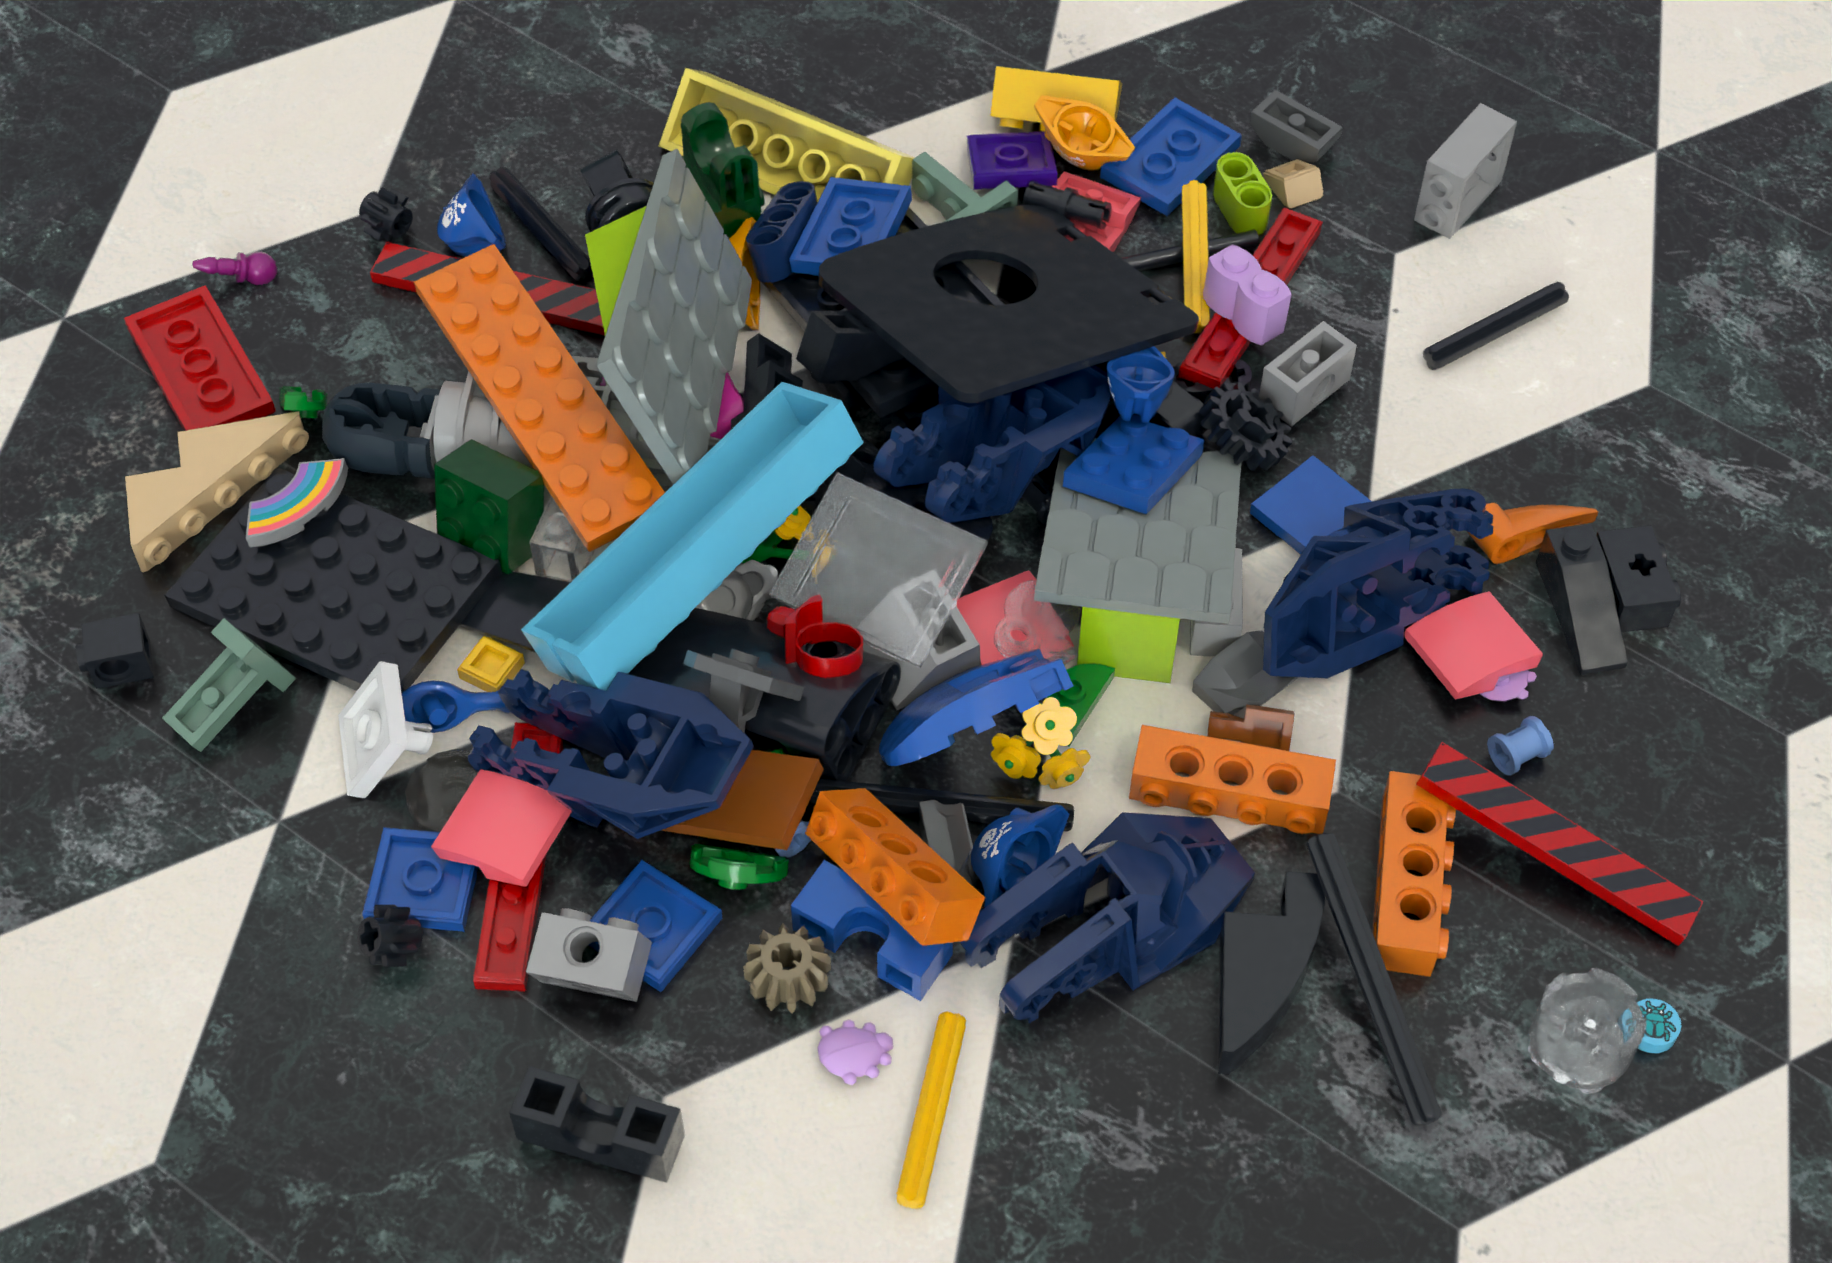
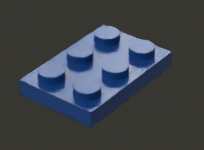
[1100,98,1242,216]
[789,177,912,276]
[1062,415,1204,514]

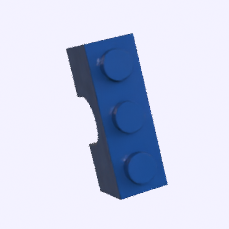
[791,860,953,1001]

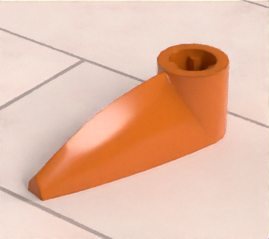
[1467,503,1598,564]

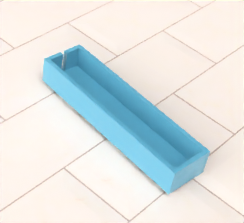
[521,382,864,691]

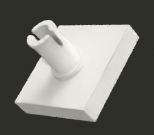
[338,661,433,798]

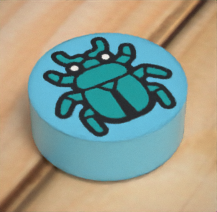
[1625,999,1681,1053]

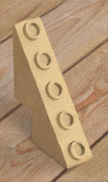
[125,411,309,572]

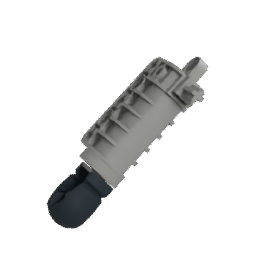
[322,356,720,492]

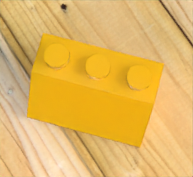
[990,66,1122,131]

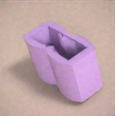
[1203,245,1291,345]

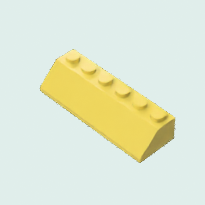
[659,68,915,201]

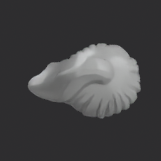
[695,560,778,621]

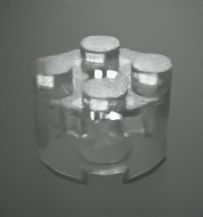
[1528,968,1647,1094]

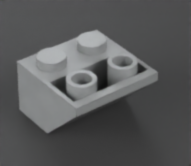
[856,570,981,711]

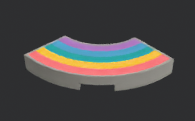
[245,458,348,548]

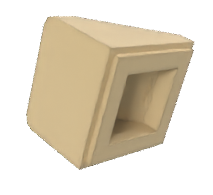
[1263,159,1323,209]

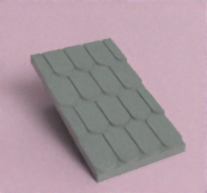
[585,149,752,485]
[1034,438,1241,683]

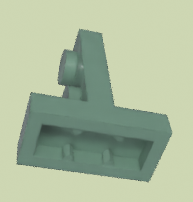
[912,151,1018,222]
[162,618,296,752]

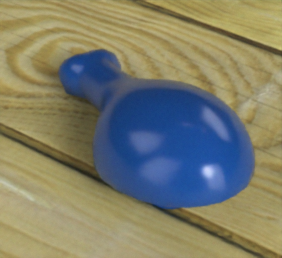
[402,681,510,733]

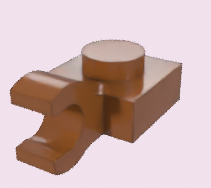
[1207,704,1295,751]

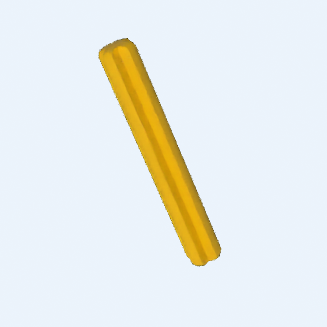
[1181,180,1210,333]
[896,1011,966,1209]

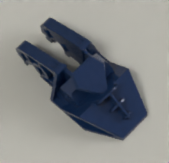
[874,365,1112,523]
[1263,488,1493,679]
[468,669,754,839]
[960,812,1255,1023]

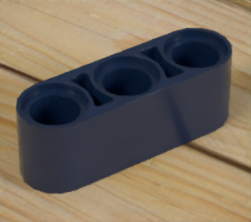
[746,181,818,283]

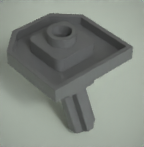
[683,648,804,733]

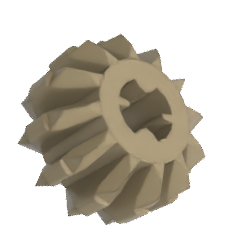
[743,923,831,1014]

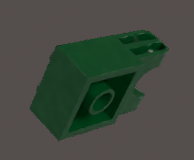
[681,102,765,238]

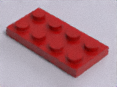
[124,285,276,431]

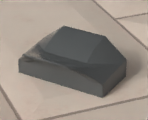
[1250,90,1343,163]
[1192,630,1298,715]
[919,800,973,885]

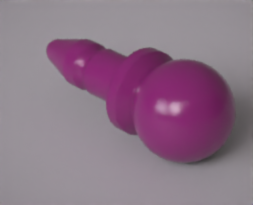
[192,252,277,285]

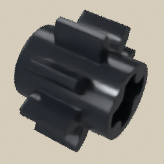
[359,187,413,242]
[358,904,423,967]

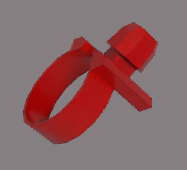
[767,594,863,678]

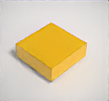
[457,635,525,692]

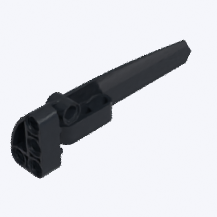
[459,572,901,781]

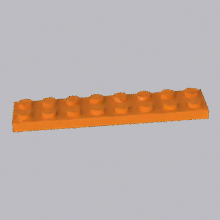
[414,244,665,552]

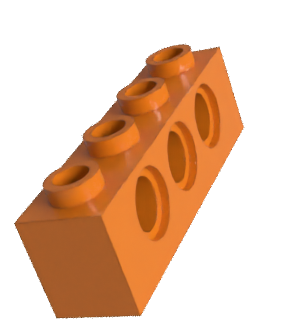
[1129,725,1336,834]
[1372,771,1456,977]
[805,788,985,946]

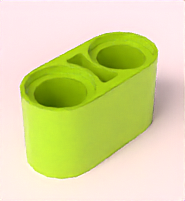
[1213,152,1272,236]

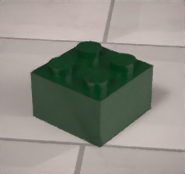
[434,439,544,575]

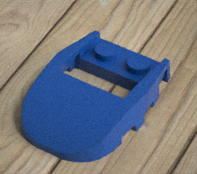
[879,649,1073,766]

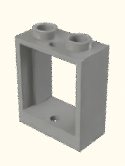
[1414,103,1517,239]

